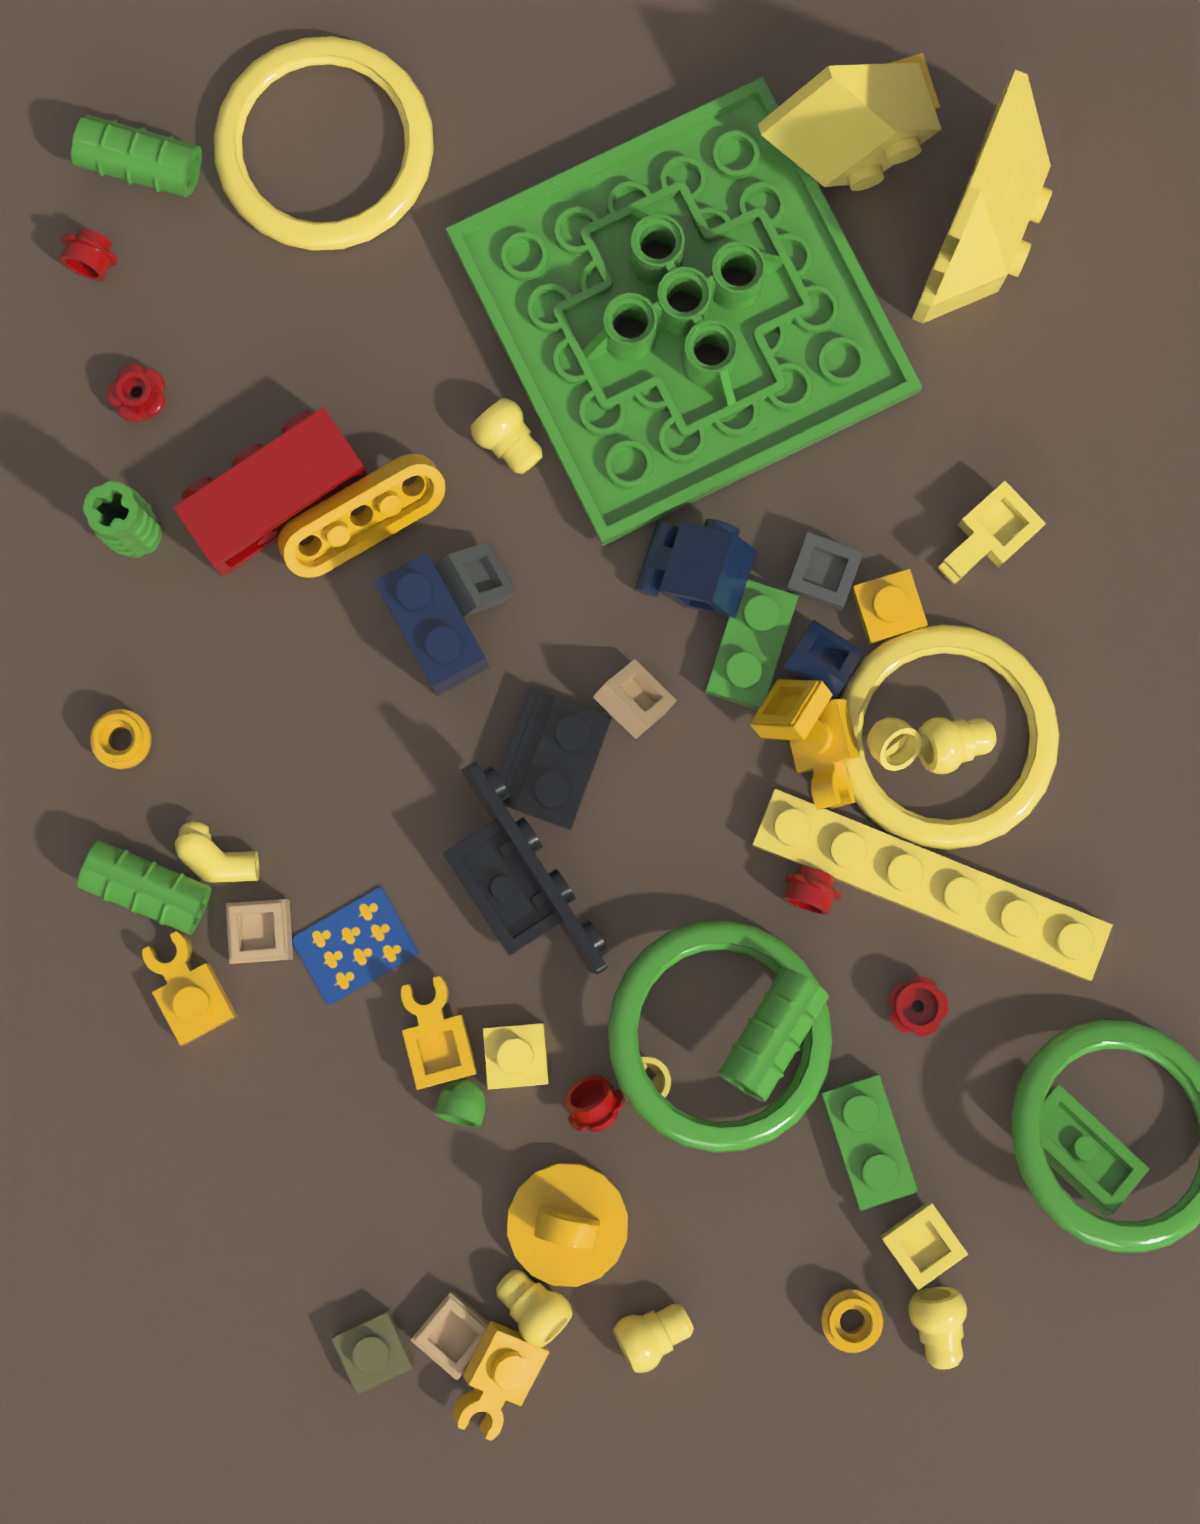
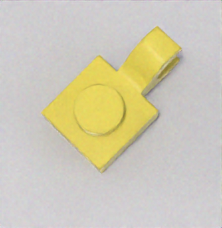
[938,481,1046,585]

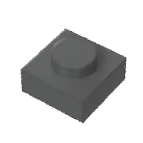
[786,532,864,611]
[435,542,517,617]

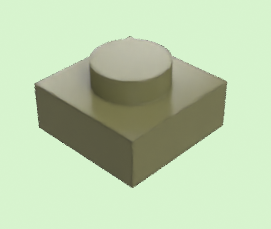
[331,1309,415,1395]

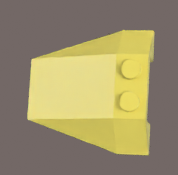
[912,69,1053,324]

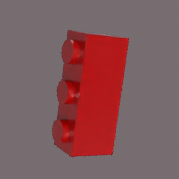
[173,407,368,577]

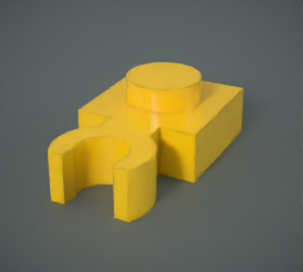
[142,931,237,1046]
[401,976,477,1090]
[452,1321,550,1441]

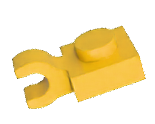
[789,699,860,810]

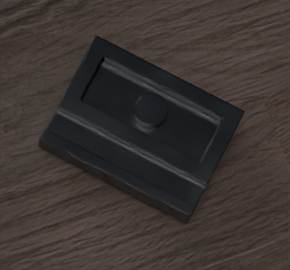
[498,687,612,831]

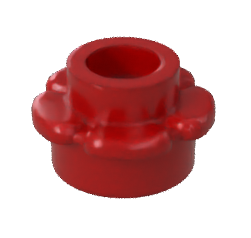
[60,228,118,281]
[107,364,166,422]
[783,866,841,915]
[888,976,948,1037]
[565,1075,624,1132]

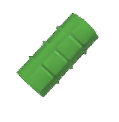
[71,114,202,198]
[83,481,163,559]
[77,840,212,935]
[718,968,830,1102]

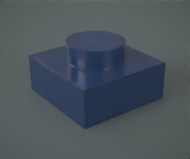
[784,619,864,699]

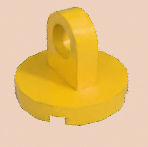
[507,1162,628,1287]

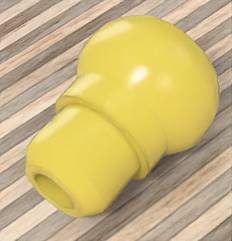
[470,398,543,474]
[917,717,997,775]
[496,1269,573,1348]
[908,1287,967,1370]
[613,1303,694,1373]

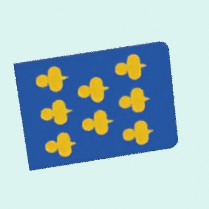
[292,886,420,1004]

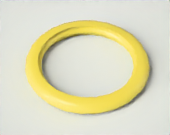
[213,36,434,251]
[839,624,1059,850]

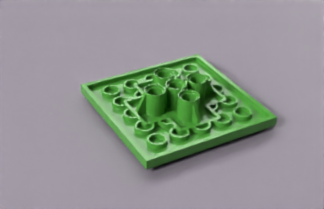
[446,77,923,546]

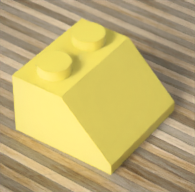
[758,62,942,191]

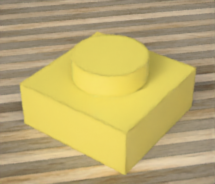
[483,1023,549,1090]
[880,1201,968,1290]

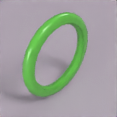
[608,920,833,1153]
[1011,1019,1200,1253]

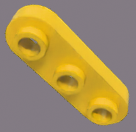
[278,454,445,578]

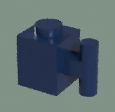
[635,519,757,619]

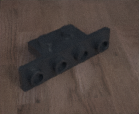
[442,761,608,975]

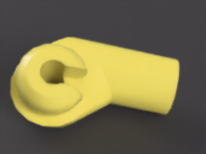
[174,821,259,883]

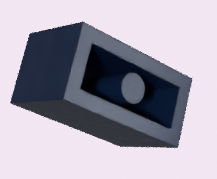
[374,552,490,696]

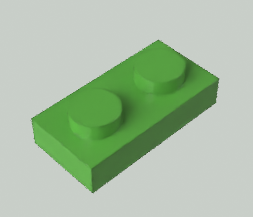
[705,580,799,710]
[820,1073,918,1211]
[1040,1084,1150,1217]

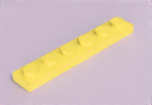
[751,789,1113,981]

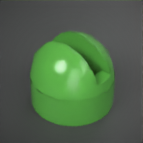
[434,1080,486,1128]

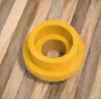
[90,709,152,770]
[821,1289,883,1353]

